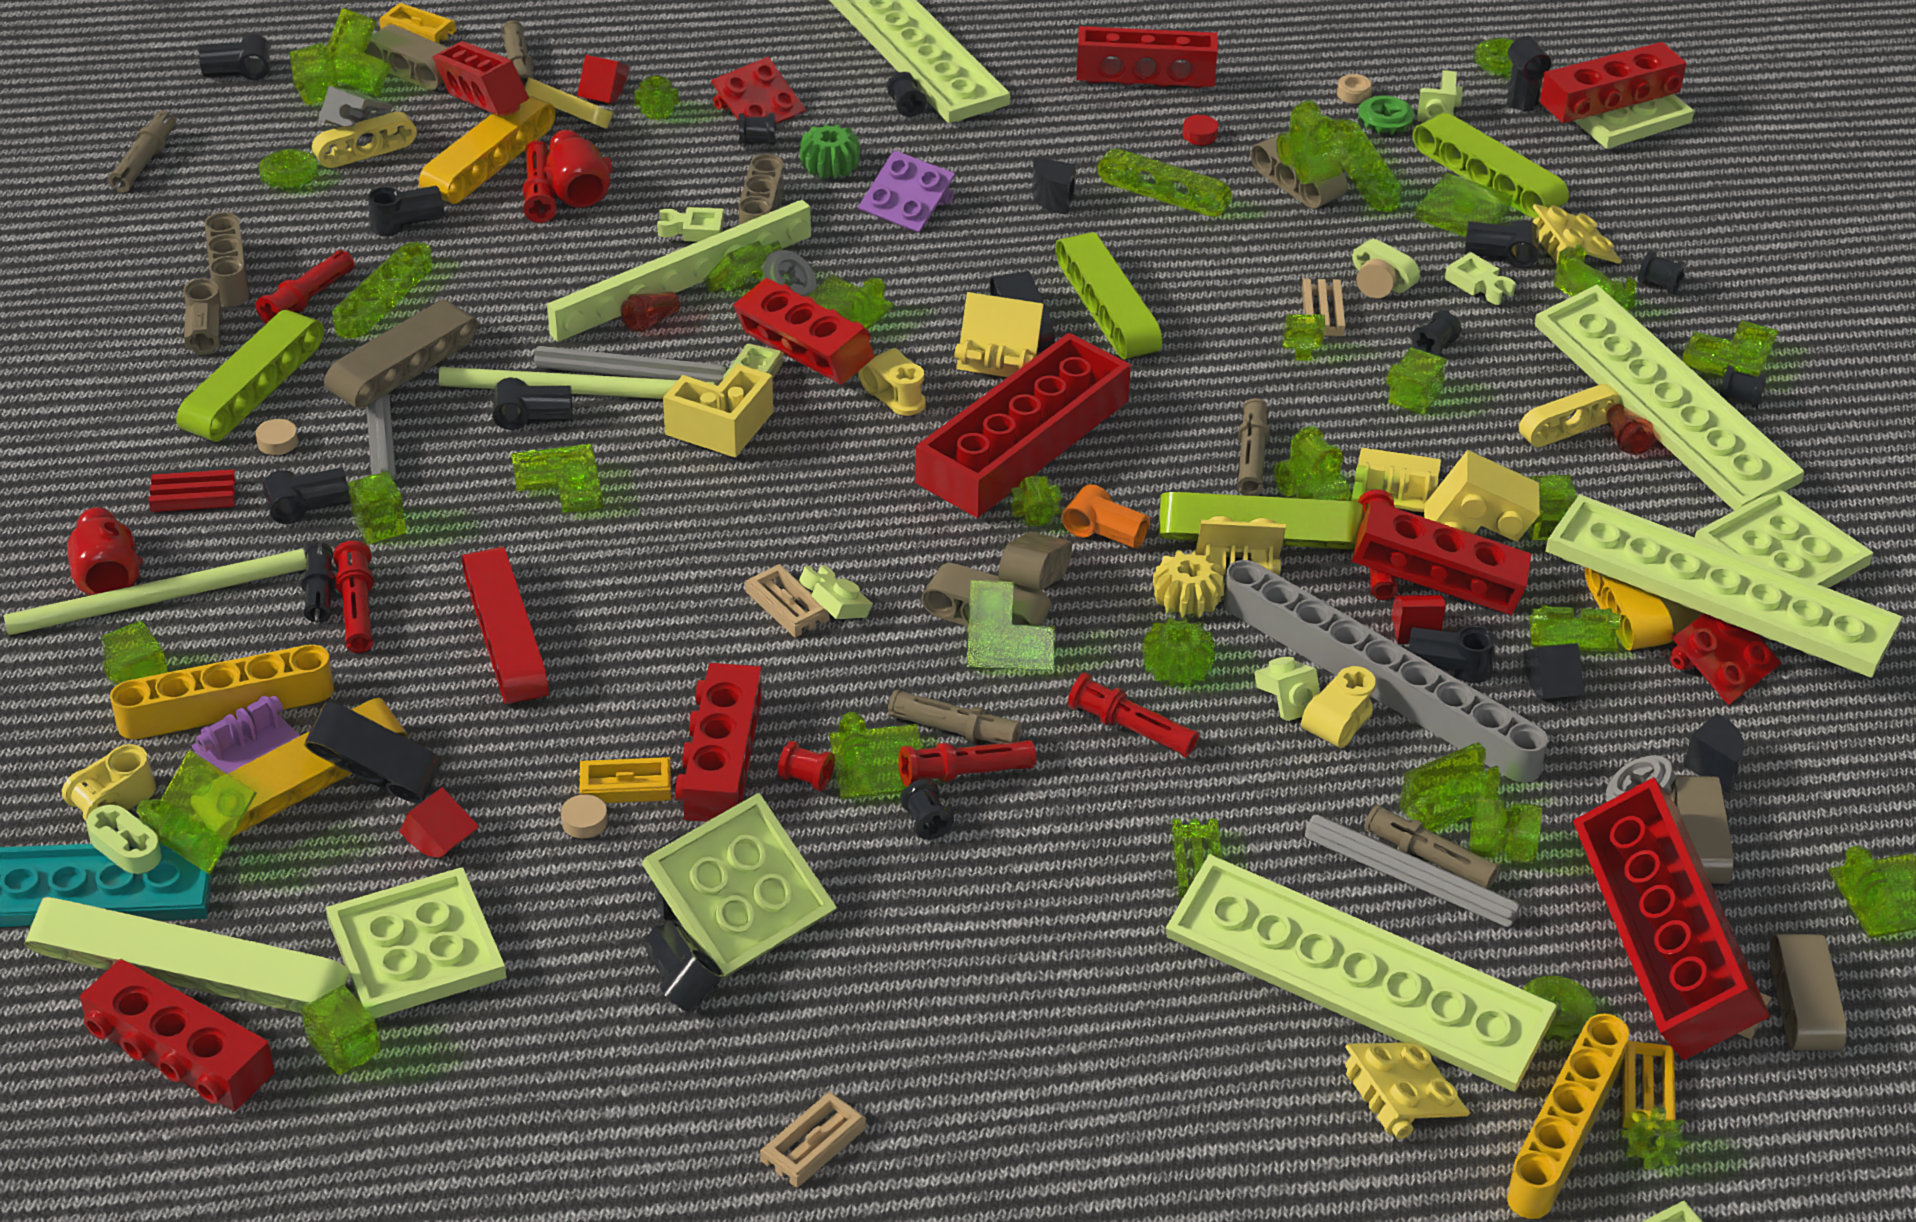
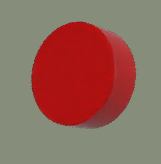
[1182,115,1219,146]

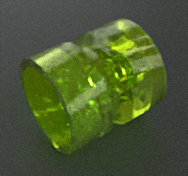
[1469,797,1542,864]

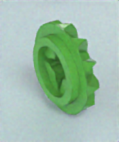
[1358,96,1414,135]

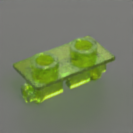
[1528,605,1621,652]

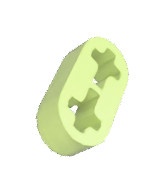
[1352,239,1420,293]
[86,805,162,874]

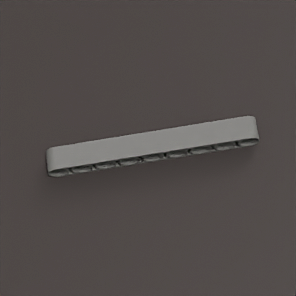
[1224,560,1548,783]

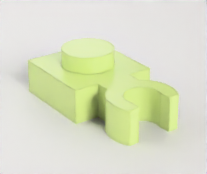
[657,207,724,242]
[1445,252,1516,305]
[799,565,873,619]

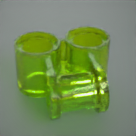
[1276,100,1343,184]
[1274,426,1351,501]

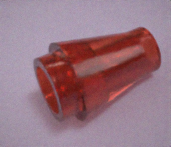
[621,291,680,332]
[1606,404,1655,455]

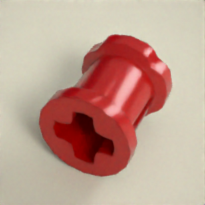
[777,740,835,791]

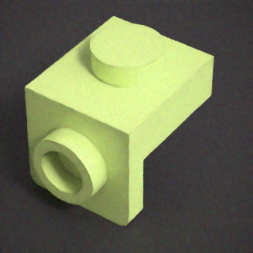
[1417,70,1463,122]
[1254,657,1320,721]

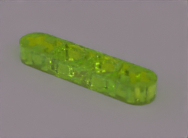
[1327,119,1402,212]
[1097,148,1233,217]
[332,242,433,339]

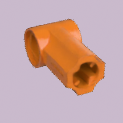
[1061,484,1150,549]

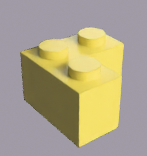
[663,364,773,458]
[1424,450,1540,542]

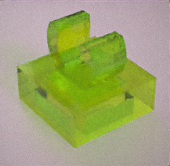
[1282,314,1326,361]

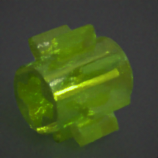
[634,75,679,120]
[1011,476,1062,526]
[1621,1107,1689,1170]

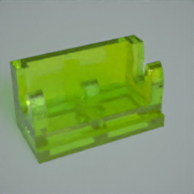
[1553,245,1637,311]
[1399,742,1500,833]

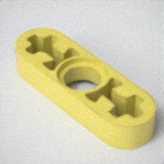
[525,78,614,129]
[312,112,417,168]
[1519,384,1623,447]

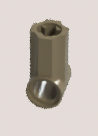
[183,278,223,355]

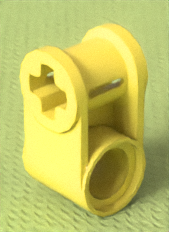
[858,348,926,416]
[1301,666,1376,749]
[62,744,156,821]

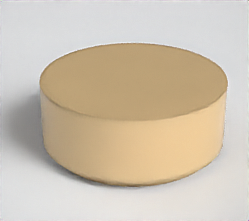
[1337,74,1373,104]
[1356,259,1397,298]
[256,419,298,455]
[561,794,608,839]

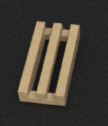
[1302,278,1345,337]
[745,564,830,638]
[760,1091,866,1188]

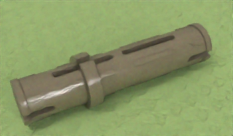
[501,21,534,88]
[108,111,177,193]
[1237,398,1270,496]
[888,689,1022,744]
[1364,804,1500,889]

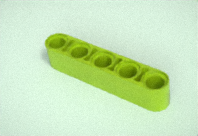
[1413,112,1569,219]
[1056,232,1162,359]
[176,310,324,442]
[1158,492,1363,549]

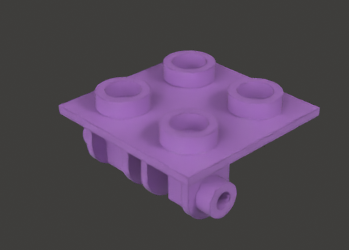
[858,150,956,234]
[191,696,300,777]

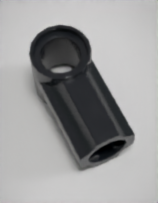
[199,35,271,80]
[1507,36,1552,112]
[368,186,444,236]
[1464,219,1540,268]
[492,377,572,430]
[262,467,350,524]
[1408,625,1496,683]
[646,921,724,1013]

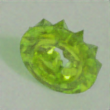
[1475,38,1514,76]
[258,149,318,190]
[1522,976,1596,1042]

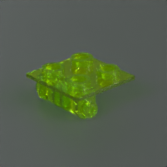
[808,275,894,330]
[829,712,922,800]
[137,750,257,874]
[1828,845,1916,939]

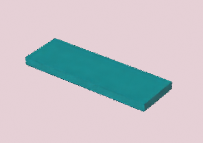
[0,839,217,927]

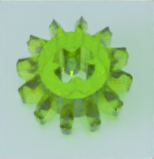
[1142,616,1216,687]

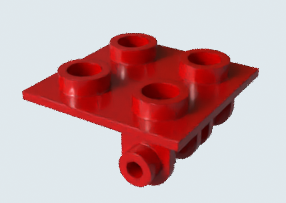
[711,56,806,124]
[1670,613,1781,705]

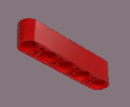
[461,546,549,705]

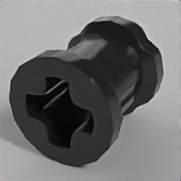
[886,71,927,117]
[738,113,776,145]
[1638,250,1687,294]
[1411,310,1462,358]
[1720,365,1767,409]
[900,779,954,840]

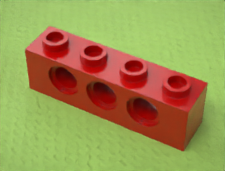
[1076,26,1218,88]
[432,41,529,116]
[1540,42,1687,123]
[733,277,875,385]
[1352,500,1531,615]
[675,663,762,822]
[79,958,275,1112]

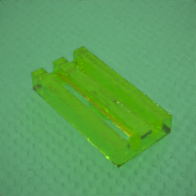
[1171,818,1222,897]

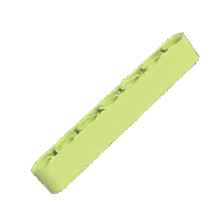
[24,897,350,1019]

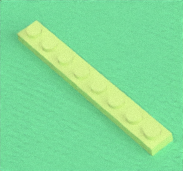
[547,200,811,342]

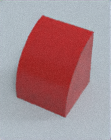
[577,55,629,103]
[1391,595,1446,644]
[399,787,479,858]

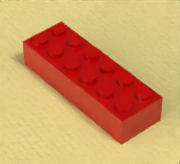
[915,333,1131,518]
[1572,777,1771,1061]

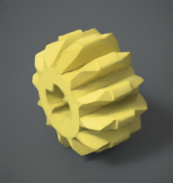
[1153,550,1225,619]

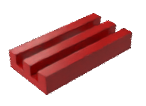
[149,469,236,512]

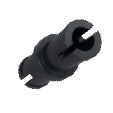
[301,543,336,622]

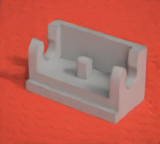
[318,86,393,127]

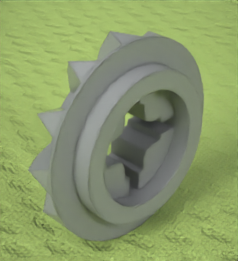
[760,250,817,298]
[1606,755,1677,801]

